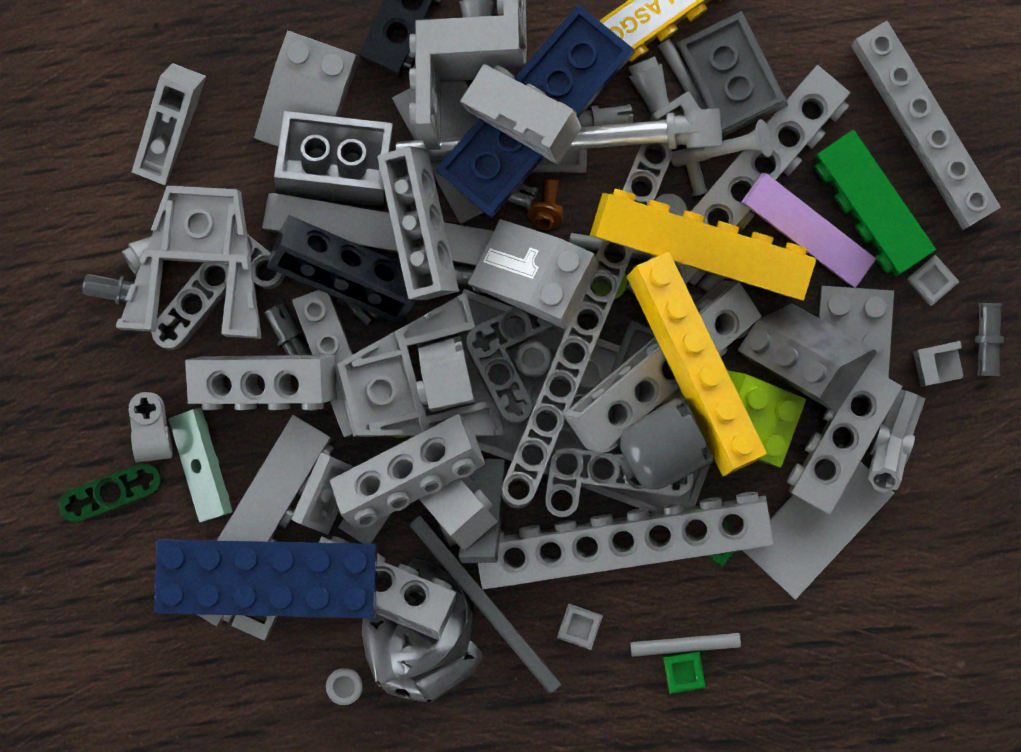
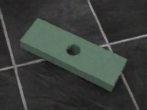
[168,407,233,523]

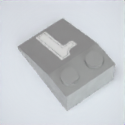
[468,219,599,330]

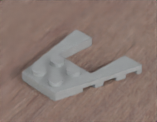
[116,186,261,339]
[334,293,504,437]

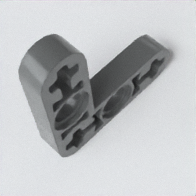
[466,307,557,425]

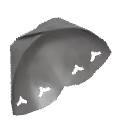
[390,558,473,680]
[362,614,483,703]

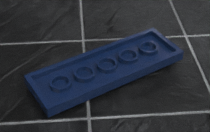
[435,4,635,219]
[154,539,378,618]

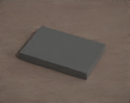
[677,11,788,138]

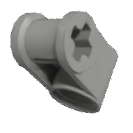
[129,392,173,463]

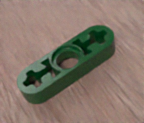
[59,463,162,522]

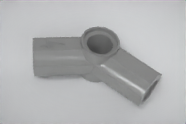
[868,390,926,493]

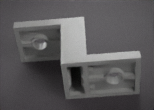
[409,0,527,150]

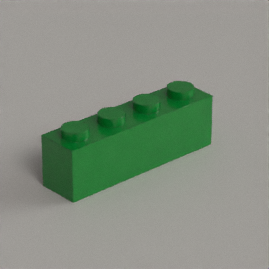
[814,129,936,277]

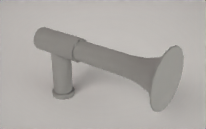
[671,120,773,196]

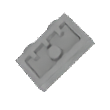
[291,452,354,535]

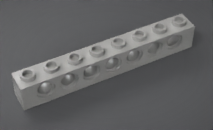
[627,64,851,294]
[478,492,774,590]

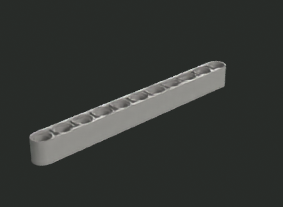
[501,142,672,509]

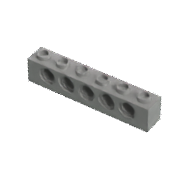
[851,21,1001,230]
[563,280,762,453]

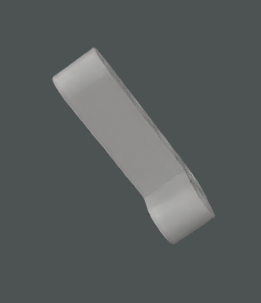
[152,234,285,350]
[545,448,693,517]

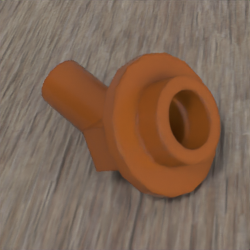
[527,178,563,230]

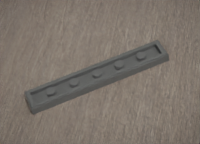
[410,515,561,693]

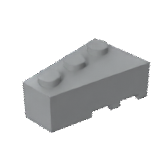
[460,64,581,165]
[416,333,475,413]

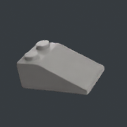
[254,30,359,147]

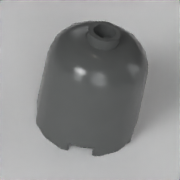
[618,398,713,490]

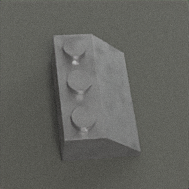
[274,111,393,207]
[738,304,877,413]

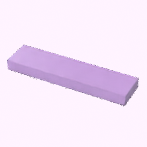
[742,173,876,288]

